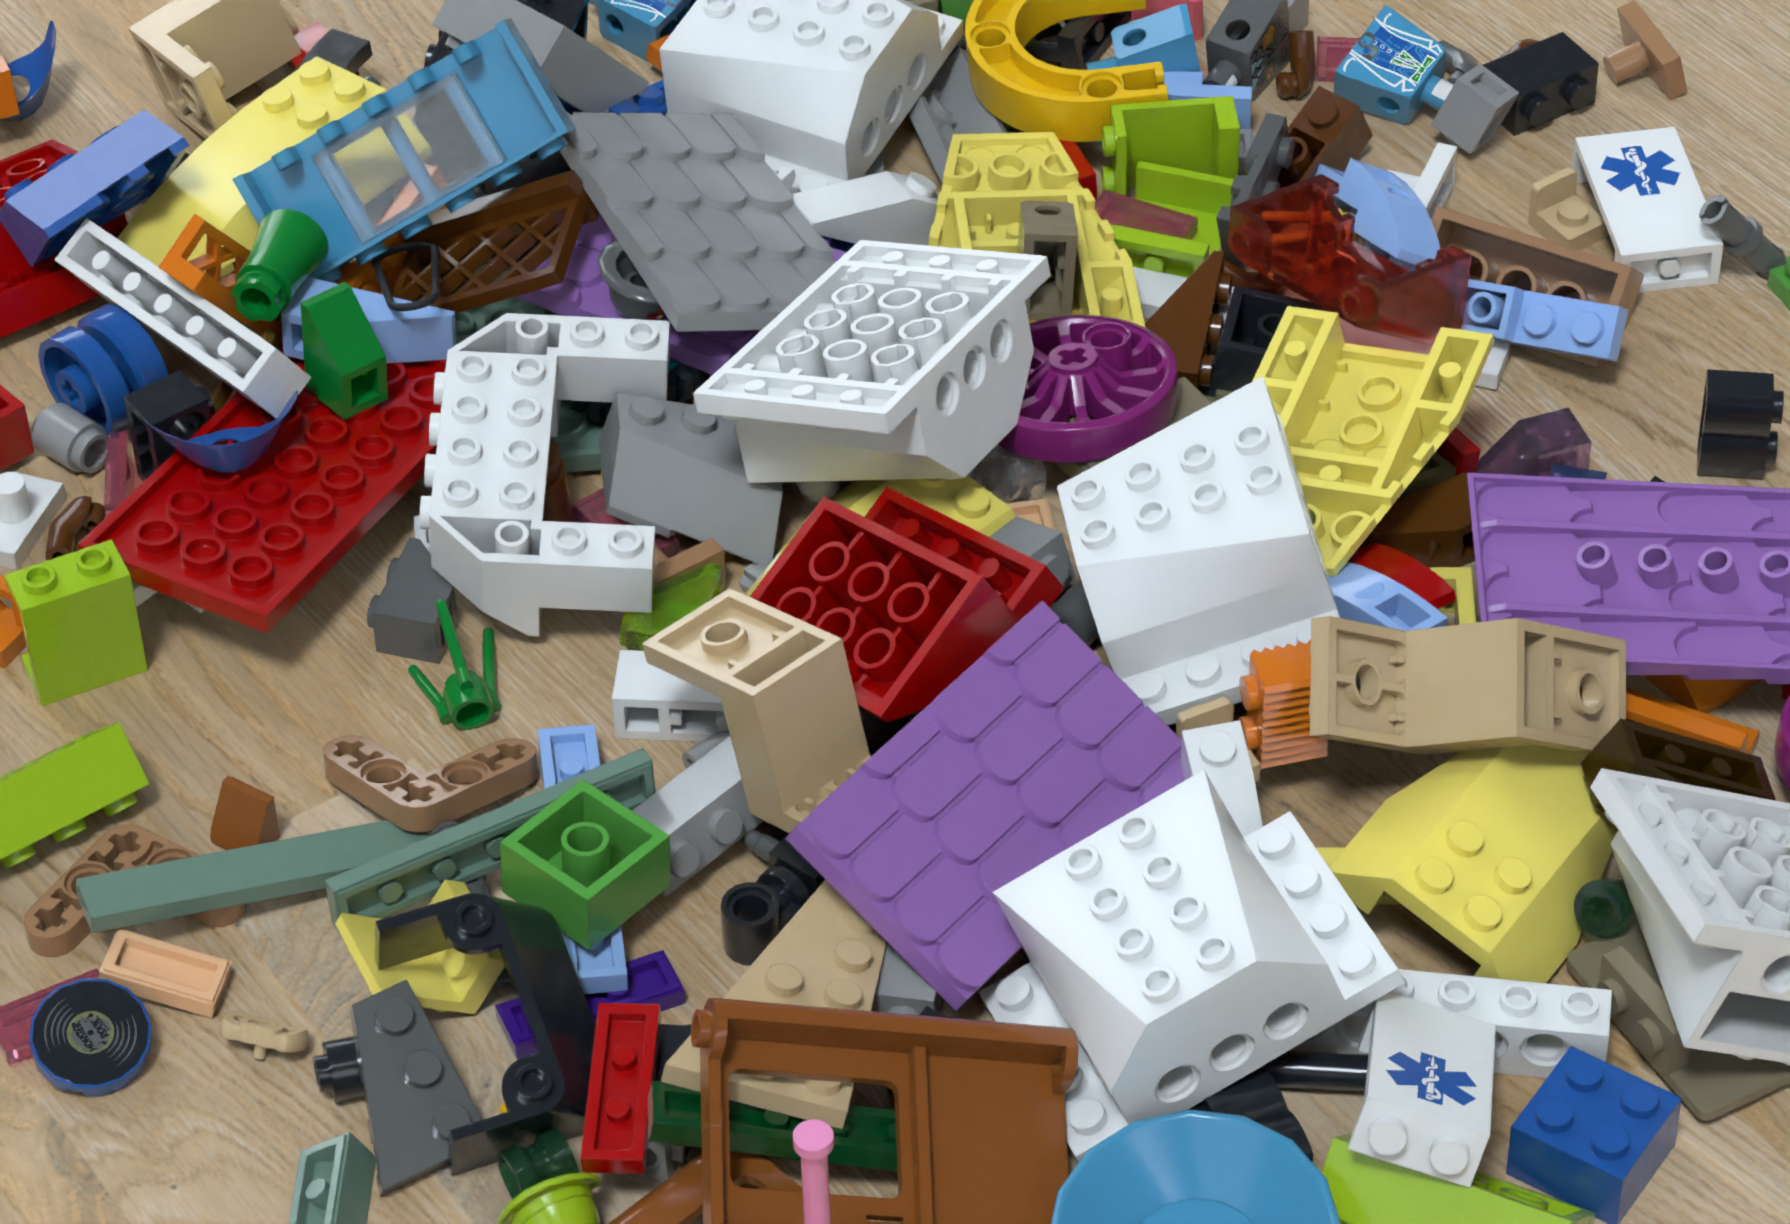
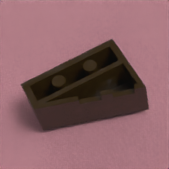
[1580,718,1776,813]

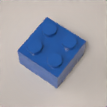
[1506,1046,1682,1224]

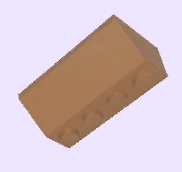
[1403,206,1644,368]

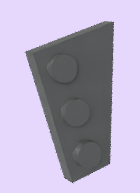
[1216,113,1295,271]
[350,979,482,1197]

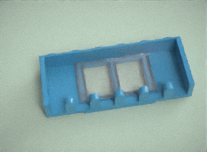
[232,19,576,283]

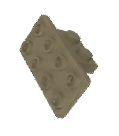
[1567,921,1790,1121]

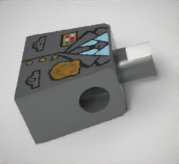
[1203,0,1290,101]

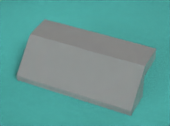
[908,47,1025,184]

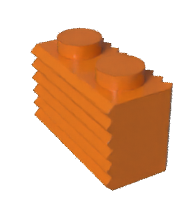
[1238,639,1329,769]

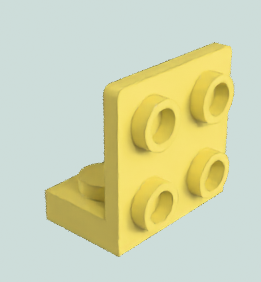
[335,879,505,1014]

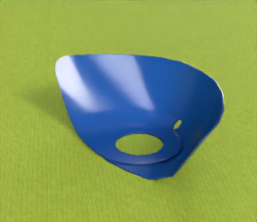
[0,20,56,120]
[144,390,298,473]

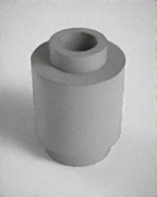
[32,402,112,473]

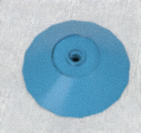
[1051,1109,1341,1224]

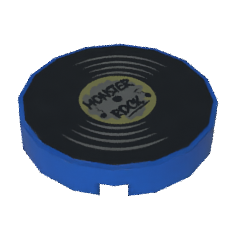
[29,978,152,1096]

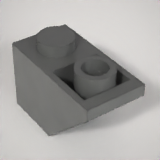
[367,537,458,664]

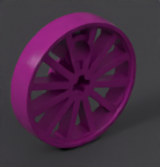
[998,315,1178,462]

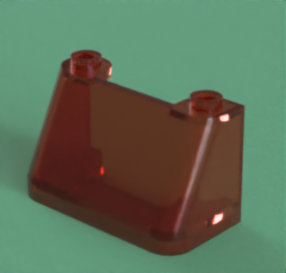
[1228,174,1472,346]

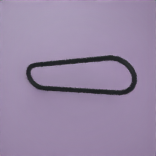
[372,242,440,311]

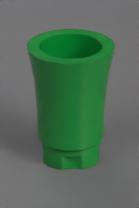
[231,209,329,322]

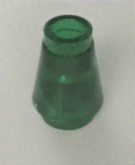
[1574,876,1634,938]

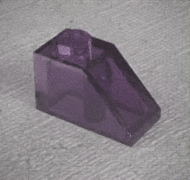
[1476,407,1592,477]

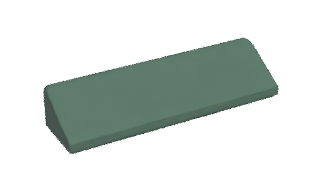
[289,1132,376,1224]

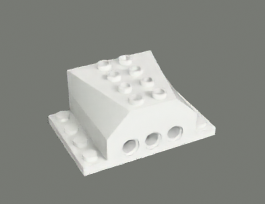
[659,0,964,194]
[693,240,1051,483]
[1057,376,1341,725]
[1590,768,1790,1066]
[979,770,1405,1163]

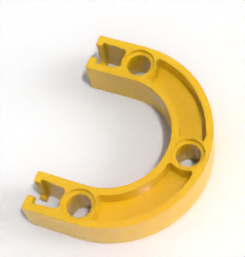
[965,0,1168,142]

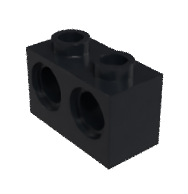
[124,370,215,482]

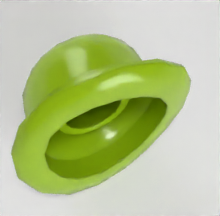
[497,1172,602,1224]

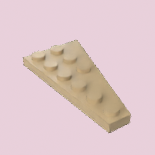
[661,880,887,1129]

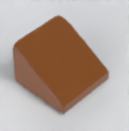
[210,776,280,850]

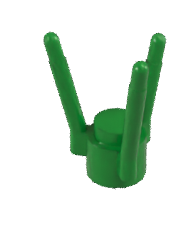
[408,599,501,730]

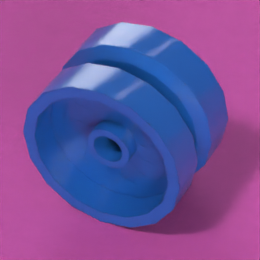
[38,303,169,437]

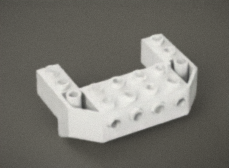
[420,313,670,636]

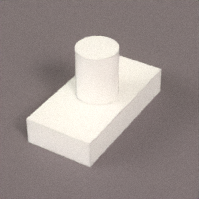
[1387,142,1458,220]
[0,472,66,570]

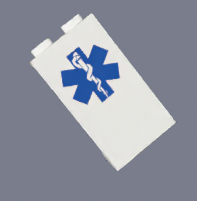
[1572,127,1723,293]
[1348,992,1496,1188]

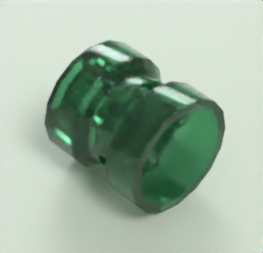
[497,1128,579,1199]

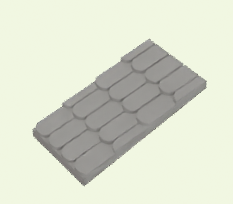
[560,112,836,332]

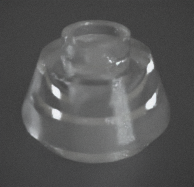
[977,445,1047,504]

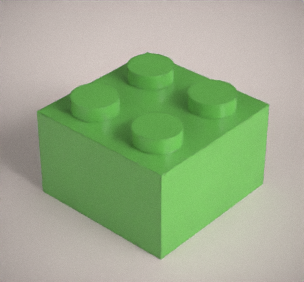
[500,779,671,950]

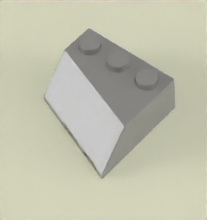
[432,0,649,112]
[599,392,783,567]

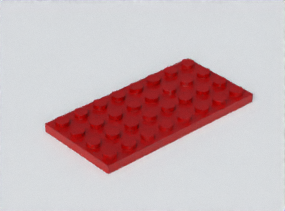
[77,350,447,634]

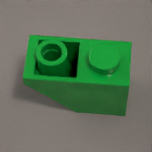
[300,282,388,420]

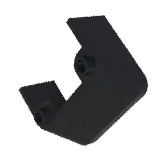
[375,893,596,1176]

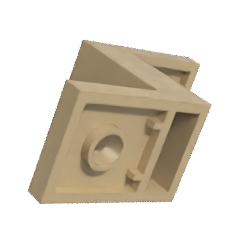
[128,0,302,139]
[642,588,871,833]
[1309,616,1626,755]

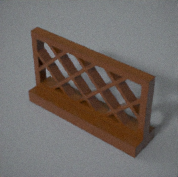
[392,170,599,314]

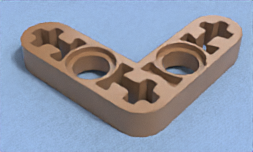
[323,735,537,832]
[24,824,247,958]

